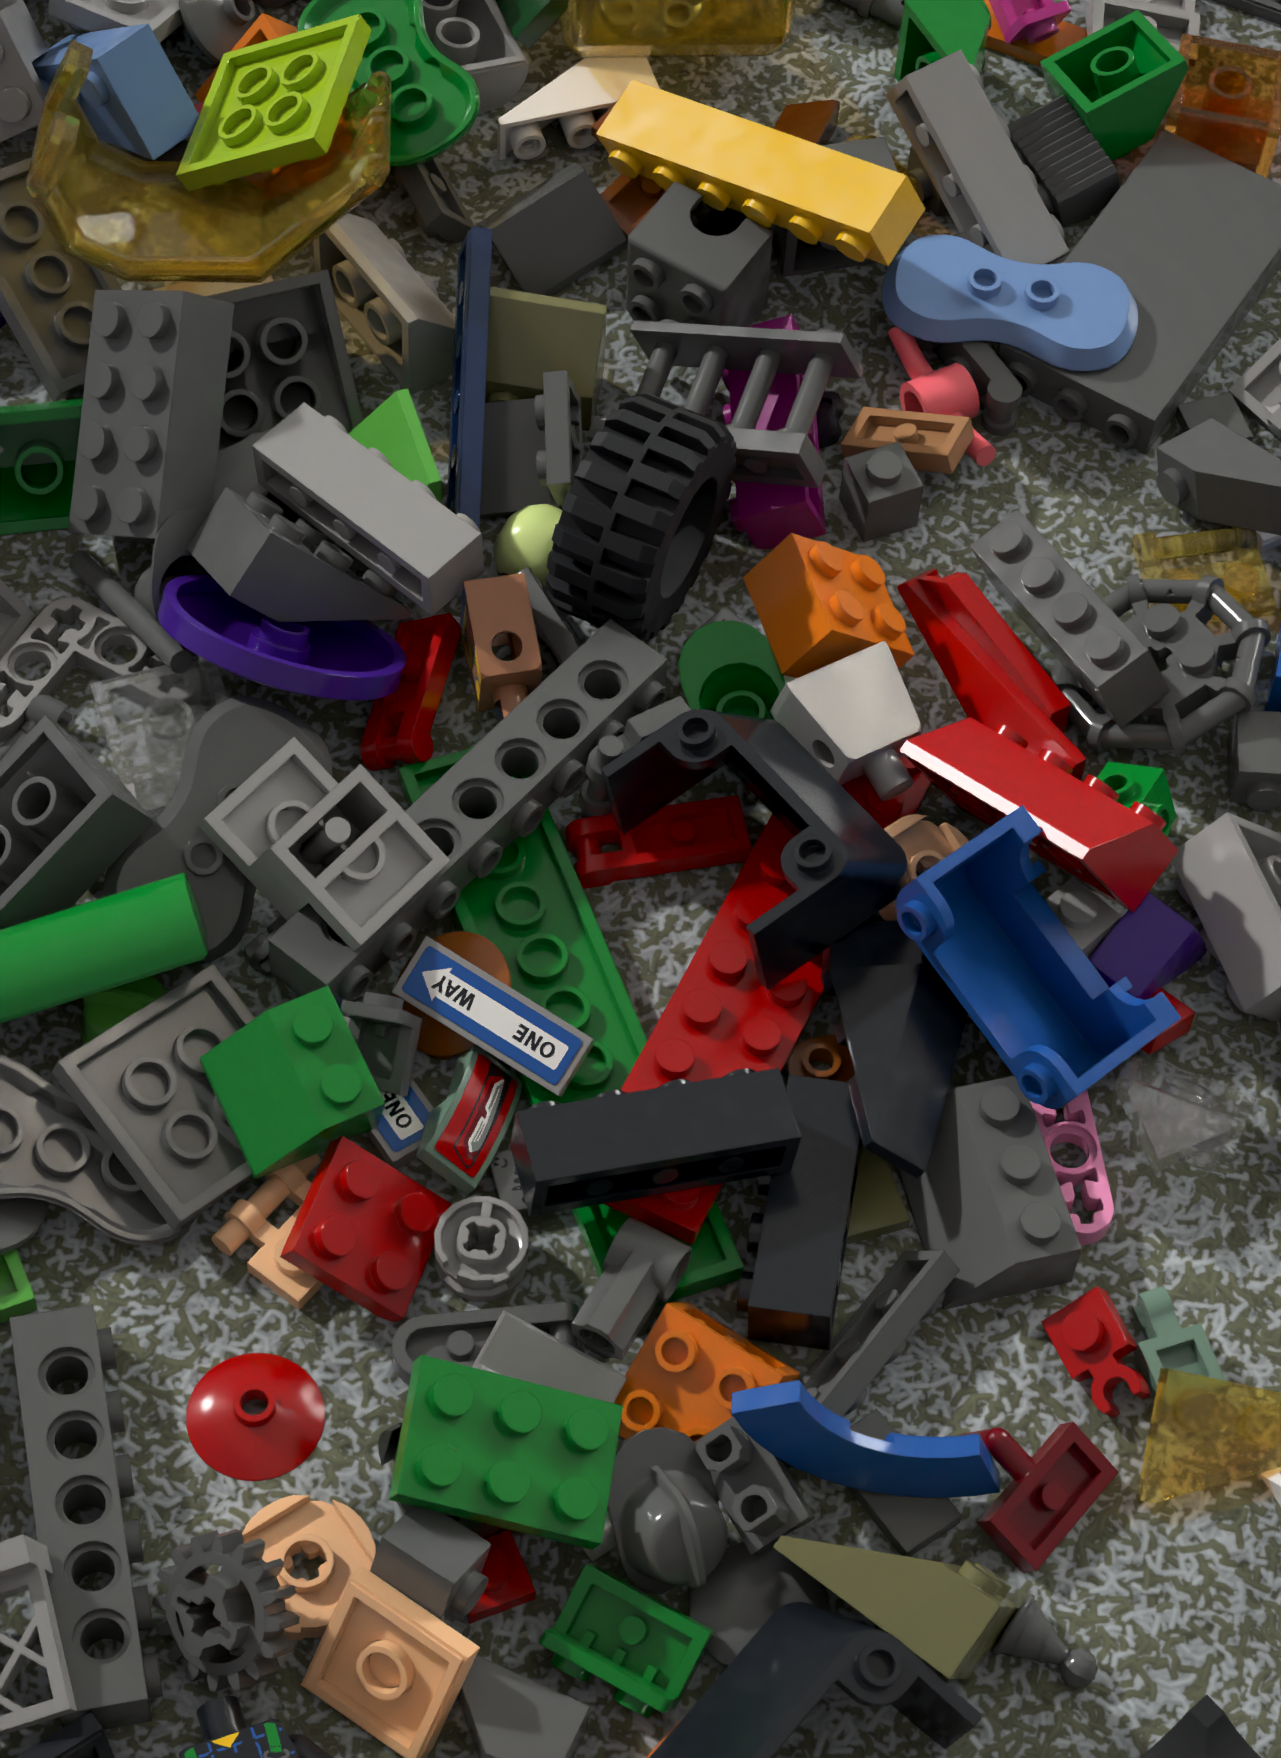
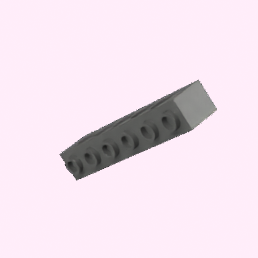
[9,1304,163,1730]

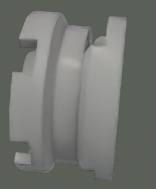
[434,1196,529,1301]

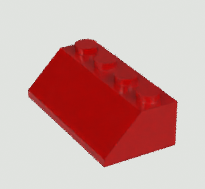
[899,717,1179,913]

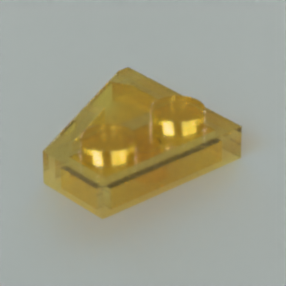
[1138,1368,1281,1503]

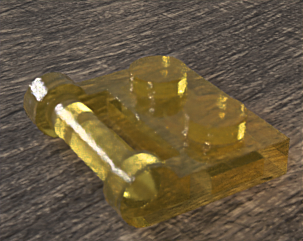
[1132,526,1276,624]

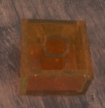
[1162,33,1281,178]

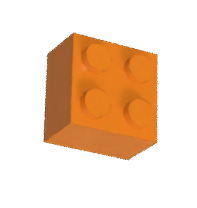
[743,533,915,678]

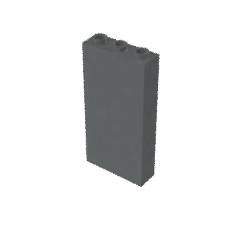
[998,130,1281,454]

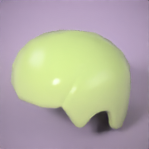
[493,504,563,586]

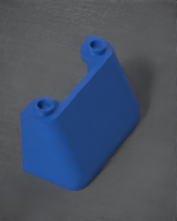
[896,805,1181,1109]

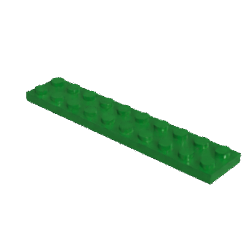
[398,747,744,1307]

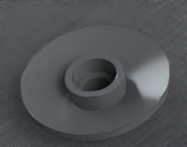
[179,0,261,65]

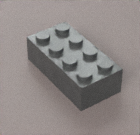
[68,290,235,544]

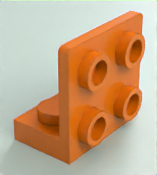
[614,1301,801,1442]

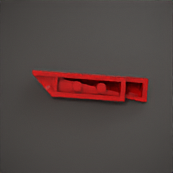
[897,569,1087,781]

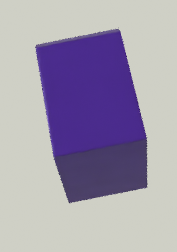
[1089,892,1208,1000]

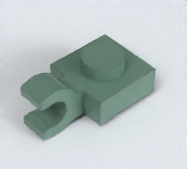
[1132,1286,1228,1414]

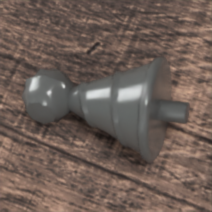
[993,1594,1098,1688]

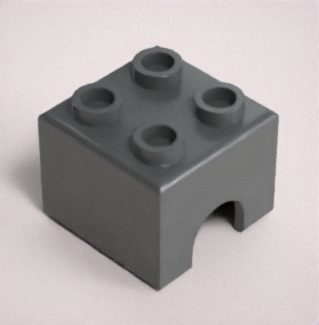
[626,182,773,327]

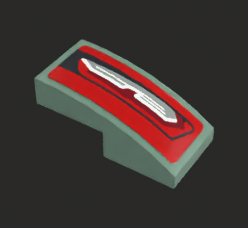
[416,1044,523,1195]

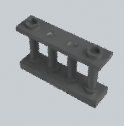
[587,319,864,488]

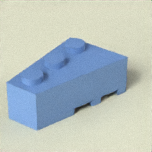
[31,23,199,160]

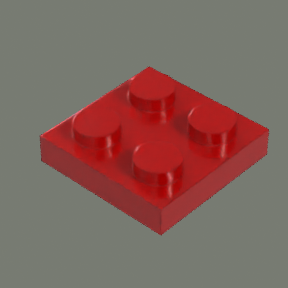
[280,1136,451,1322]

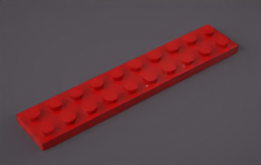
[605,756,932,1246]

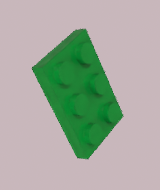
[389,1355,623,1550]

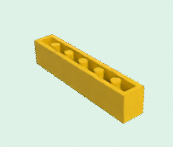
[596,79,925,266]

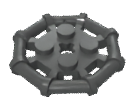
[1050,574,1271,756]

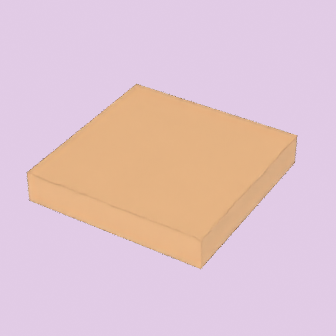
[301,1566,480,1758]

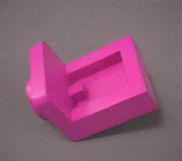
[989,0,1072,44]

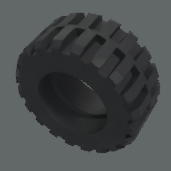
[546,393,737,641]

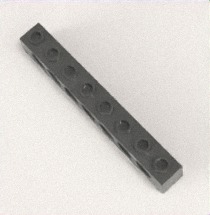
[268,619,668,1008]

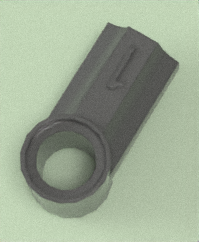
[571,1217,692,1360]

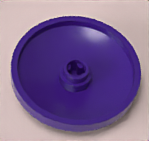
[157,574,406,700]

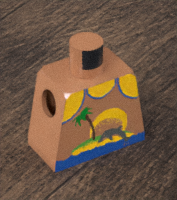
[460,573,542,723]

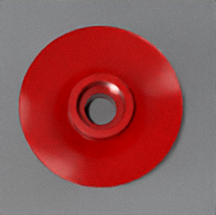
[186,1353,325,1481]

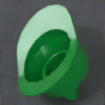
[678,620,786,721]

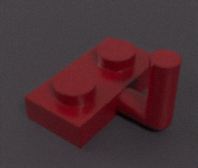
[959,1422,1119,1573]

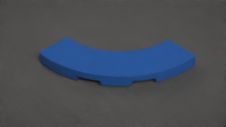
[731,1380,1000,1498]

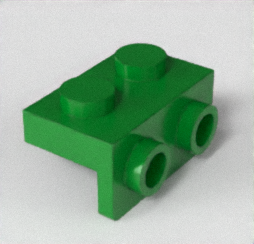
[539,1563,716,1717]

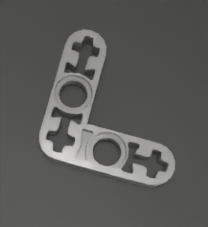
[0,597,199,742]

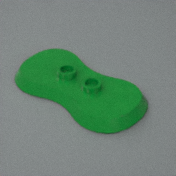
[297,0,480,168]

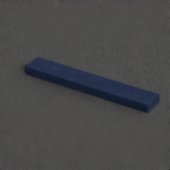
[446,226,492,529]

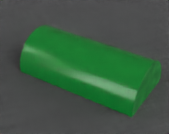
[0,872,208,1023]

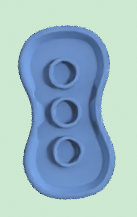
[882,234,1138,371]

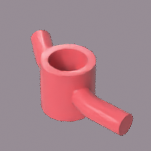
[887,326,996,466]

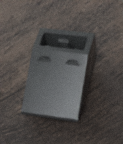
[186,487,413,622]

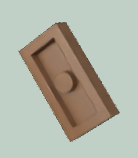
[840,407,975,474]

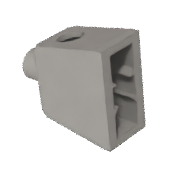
[770,641,921,801]

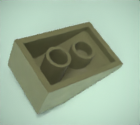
[773,1535,1019,1679]

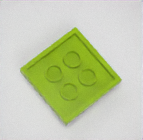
[176,14,372,191]

